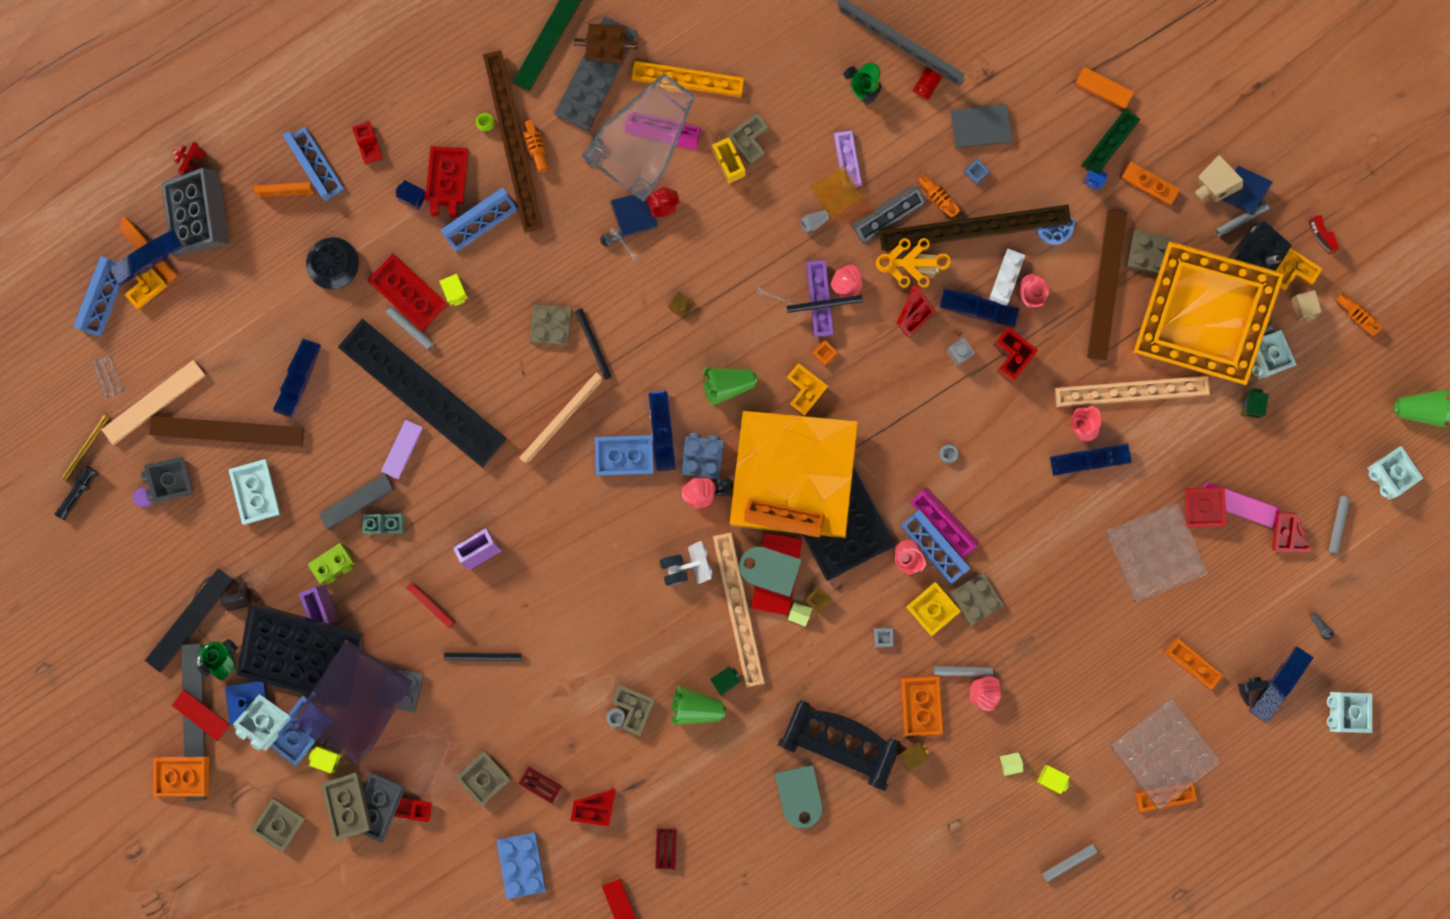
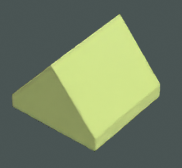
[787,602,812,627]
[999,752,1023,776]

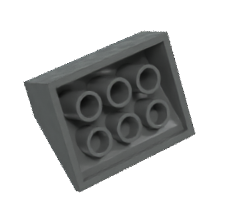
[162,168,229,256]

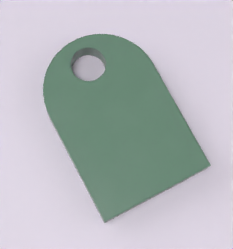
[739,547,801,597]
[775,765,822,828]

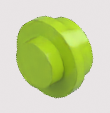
[476,113,495,132]

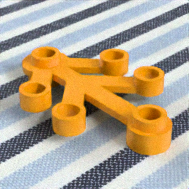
[876,238,951,288]

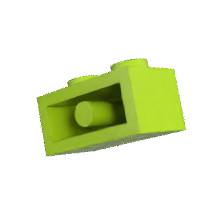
[307,543,356,585]

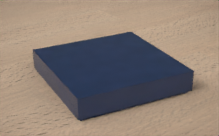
[1222,165,1273,215]
[610,191,658,237]

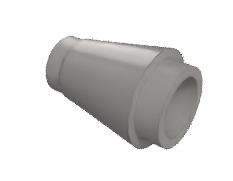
[800,210,829,233]

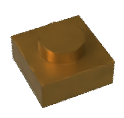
[668,292,695,318]
[805,586,832,613]

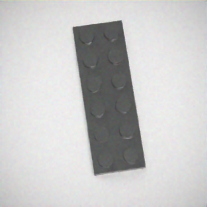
[554,16,638,131]

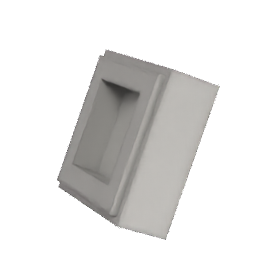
[874,628,894,647]

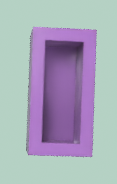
[453,528,502,570]
[299,585,339,624]

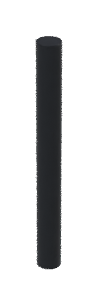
[786,295,863,313]
[576,309,612,380]
[444,653,522,661]

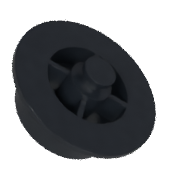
[306,237,359,290]

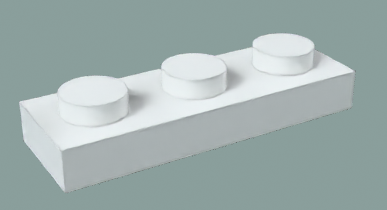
[989,249,1025,306]

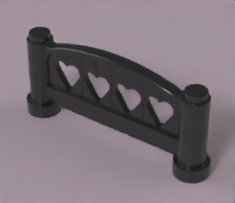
[777,700,901,792]

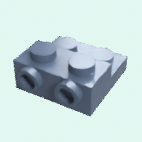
[681,433,724,480]

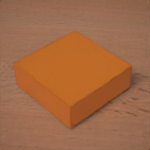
[811,340,839,366]

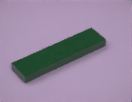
[1081,108,1141,174]

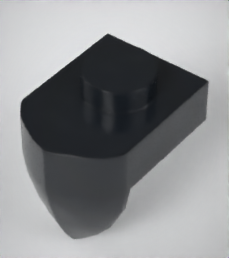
[1238,677,1269,706]

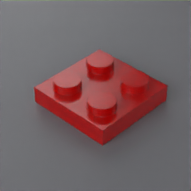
[1184,487,1226,528]

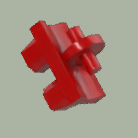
[172,141,207,176]

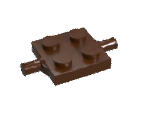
[574,23,638,64]

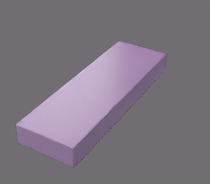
[834,130,862,189]
[381,420,424,480]

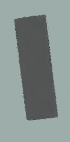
[851,185,925,243]
[319,474,395,530]

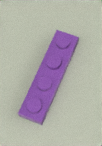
[806,260,833,338]

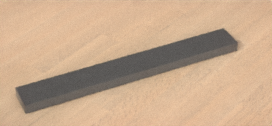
[837,0,964,87]
[182,644,207,802]

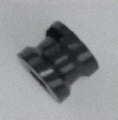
[715,479,734,496]

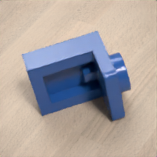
[1082,170,1108,191]

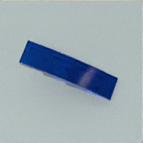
[111,230,183,285]
[940,289,1020,328]
[273,339,321,418]
[648,391,676,472]
[1050,444,1132,476]
[1249,646,1314,722]

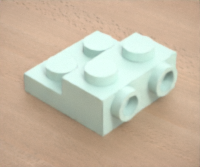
[1252,330,1297,380]
[1367,446,1423,500]
[1327,692,1372,733]
[233,694,291,751]

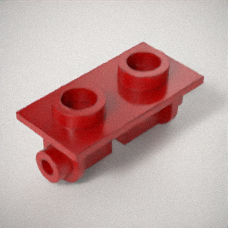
[912,67,943,101]

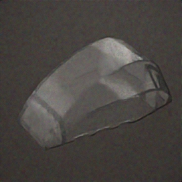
[582,73,695,202]

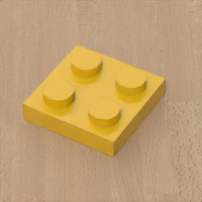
[906,582,961,637]

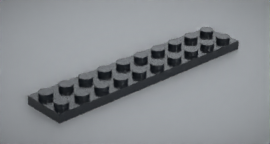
[338,319,507,468]

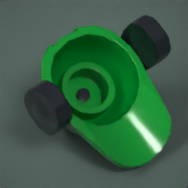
[843,62,882,105]
[196,639,238,680]

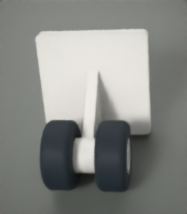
[660,541,712,586]

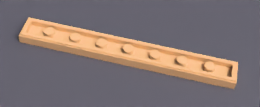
[1054,376,1210,408]
[713,532,765,688]

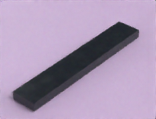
[145,569,235,672]

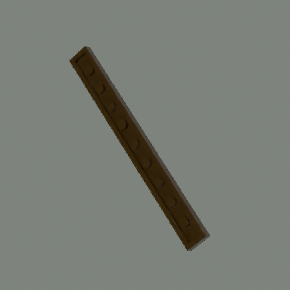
[879,204,1072,251]

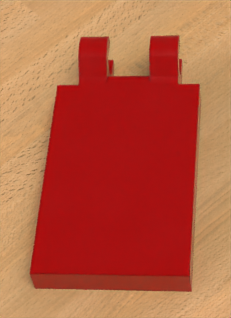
[425,146,469,218]

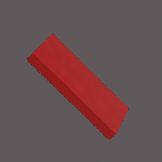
[367,254,448,332]
[751,533,802,616]

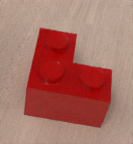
[993,327,1038,384]

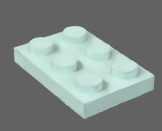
[228,459,281,525]

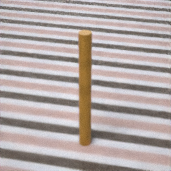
[61,414,111,482]

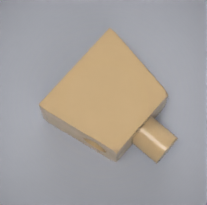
[1194,155,1243,202]

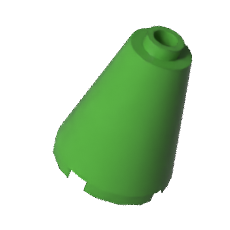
[703,367,758,406]
[1394,389,1450,428]
[671,686,726,725]

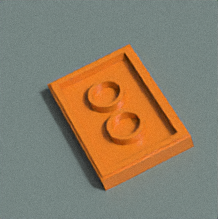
[900,676,944,737]
[153,756,209,797]

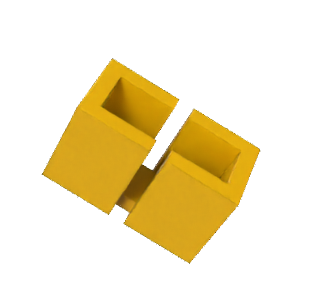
[712,137,745,184]

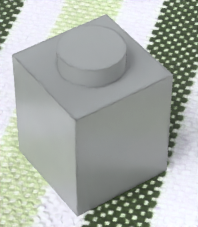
[946,338,975,367]

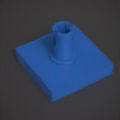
[225,681,268,725]

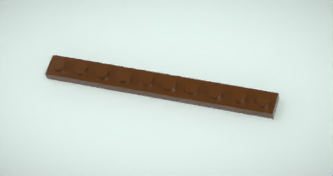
[483,50,543,234]

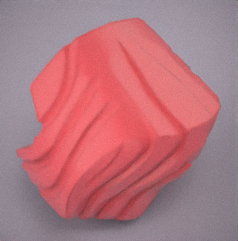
[831,264,863,298]
[1018,274,1049,307]
[1070,406,1101,441]
[682,477,715,510]
[895,540,926,575]
[969,676,1002,711]

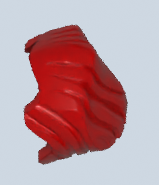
[646,187,680,218]

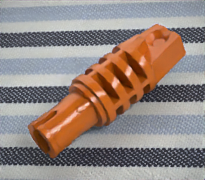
[523,120,549,172]
[917,173,960,219]
[1335,291,1383,336]

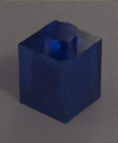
[395,180,426,211]

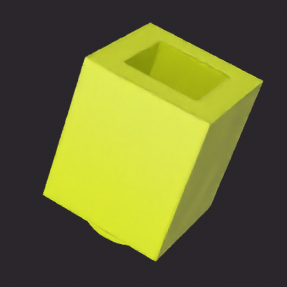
[439,274,468,306]
[309,746,342,773]
[1037,765,1070,794]

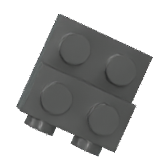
[141,457,193,505]

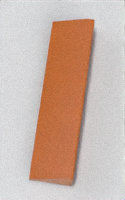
[120,216,178,284]
[744,498,825,537]

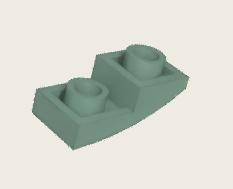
[363,514,405,534]

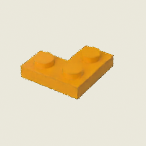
[1275,248,1322,291]
[125,256,168,310]
[786,363,828,417]

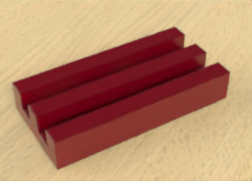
[518,766,562,803]
[655,828,677,870]

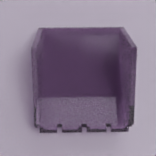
[292,640,413,764]

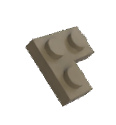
[727,113,769,165]
[612,685,655,736]

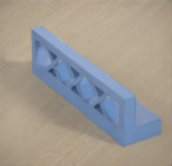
[283,127,345,201]
[441,187,518,252]
[73,256,128,337]
[901,510,970,584]

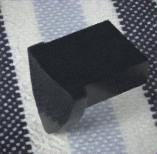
[220,583,251,612]

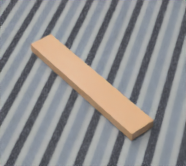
[101,360,206,445]
[519,372,603,464]

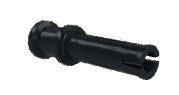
[54,465,100,521]

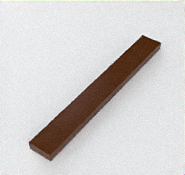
[1087,210,1127,361]
[149,416,304,447]

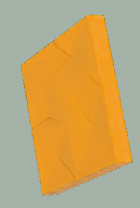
[1133,241,1284,385]
[730,411,858,538]

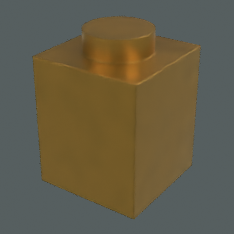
[898,742,930,772]

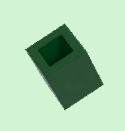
[1241,388,1269,419]
[710,666,741,696]

